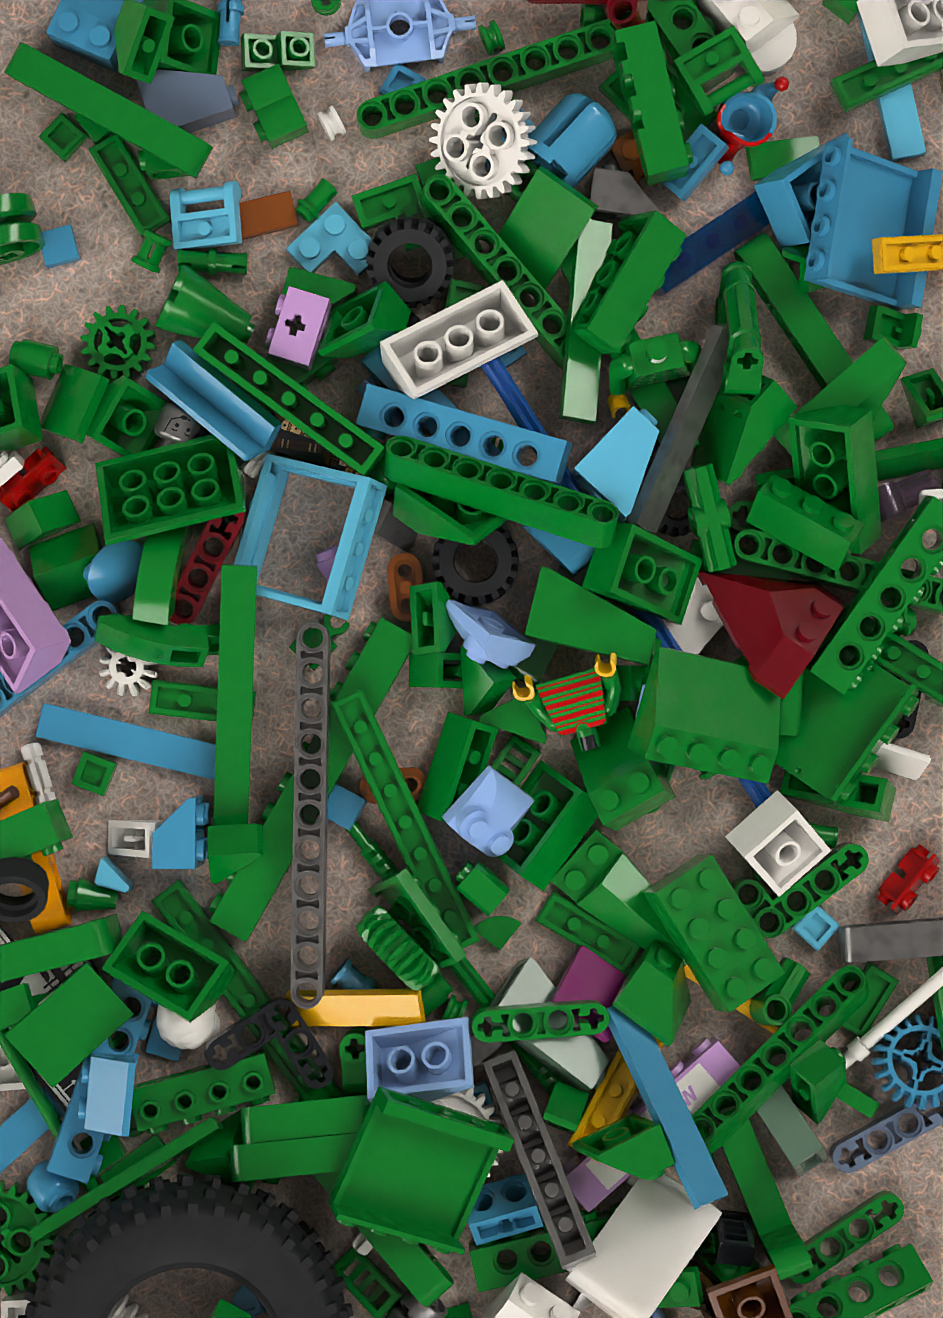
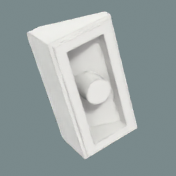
[874,743,931,780]

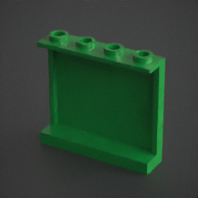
[328,1086,515,1255]

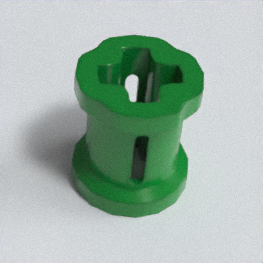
[131,228,173,274]

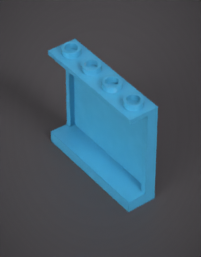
[804,137,943,310]

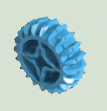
[871,1014,943,1110]

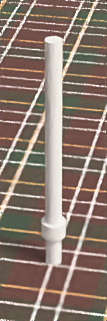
[842,967,943,1069]

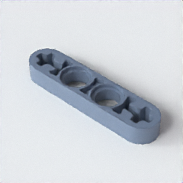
[830,1095,943,1173]

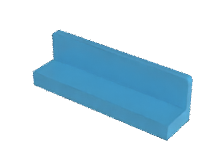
[145,340,283,461]

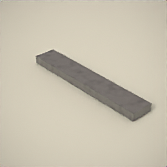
[628,325,729,534]

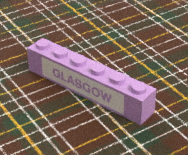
[561,1036,741,1212]

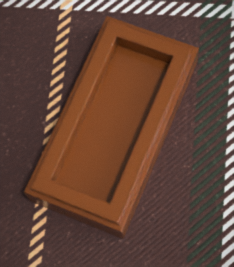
[224,190,299,240]

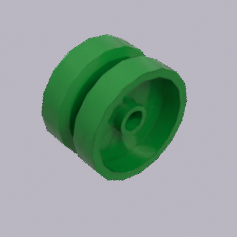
[0,193,45,265]

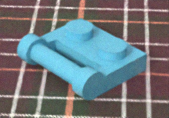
[170,181,242,251]

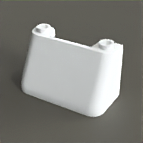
[565,1174,722,1318]

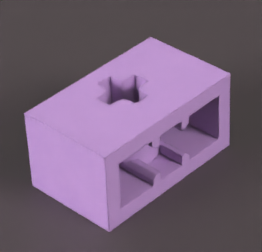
[265,286,332,371]

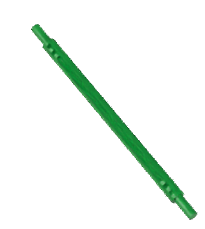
[344,822,584,1120]

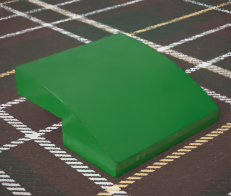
[40,364,110,444]

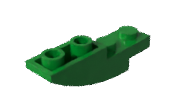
[94,613,220,667]

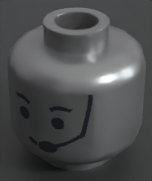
[154,402,203,446]

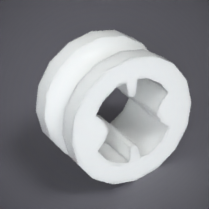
[317,105,346,141]

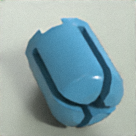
[528,93,617,188]

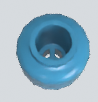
[27,1160,79,1213]

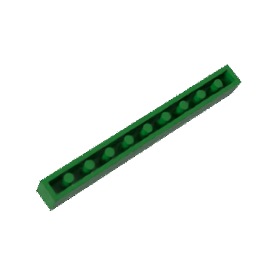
[209,617,413,942]

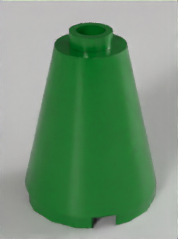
[155,265,255,344]

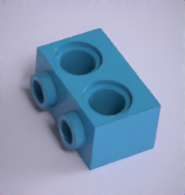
[468,1173,544,1246]

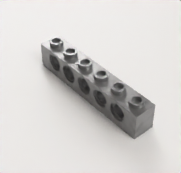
[483,1050,596,1270]

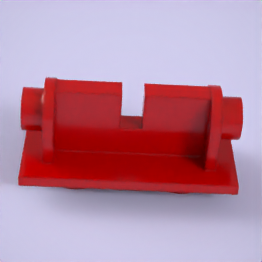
[0,446,66,512]
[876,844,940,915]

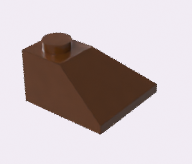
[706,1264,793,1318]

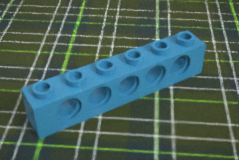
[356,383,573,485]
[47,978,158,1184]

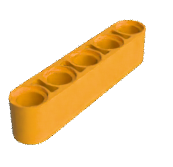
[0,762,72,934]

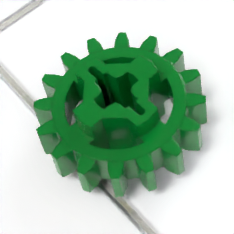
[80,305,157,381]

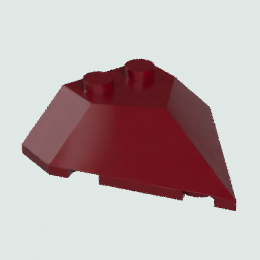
[698,571,845,699]

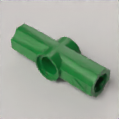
[682,463,737,572]

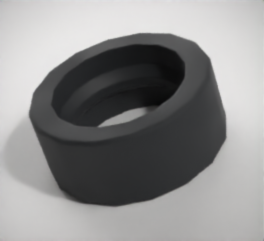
[0,857,49,923]

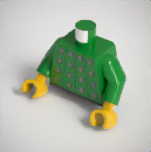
[606,332,702,419]

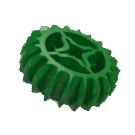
[356,905,439,991]

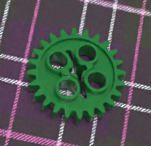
[0,1180,56,1296]

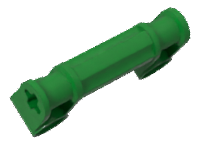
[715,261,764,395]

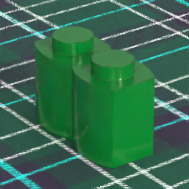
[239,63,309,149]
[455,859,510,916]

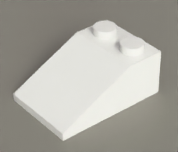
[856,0,943,67]

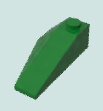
[773,336,907,456]

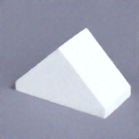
[108,820,162,858]

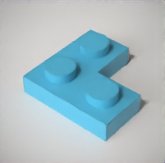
[286,202,372,277]

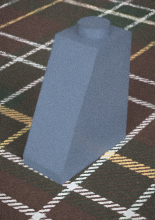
[136,69,240,133]

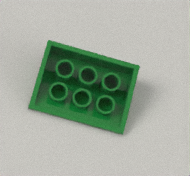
[95,434,246,545]
[627,646,781,784]

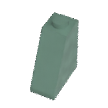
[750,1079,828,1177]

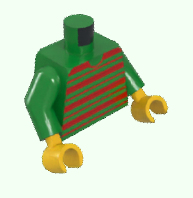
[512,653,623,752]

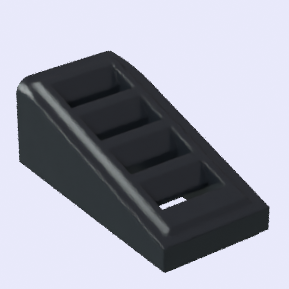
[713,1209,755,1267]

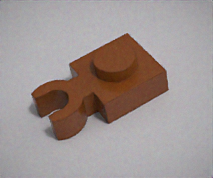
[610,132,658,190]

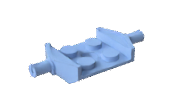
[324,0,476,72]

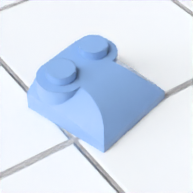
[445,600,536,669]
[442,765,535,857]

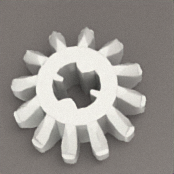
[99,647,158,696]

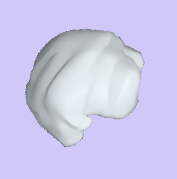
[156,1004,221,1049]

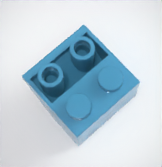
[152,795,210,869]

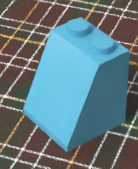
[572,406,659,523]

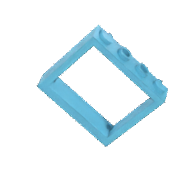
[234,453,387,620]

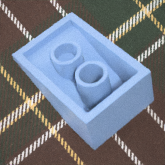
[365,1017,474,1103]

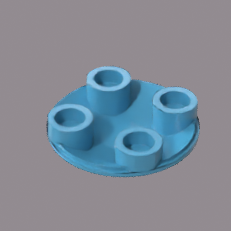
[83,540,143,603]

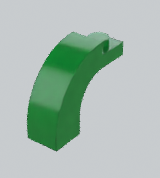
[133,524,194,625]

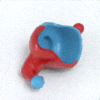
[716,76,789,175]

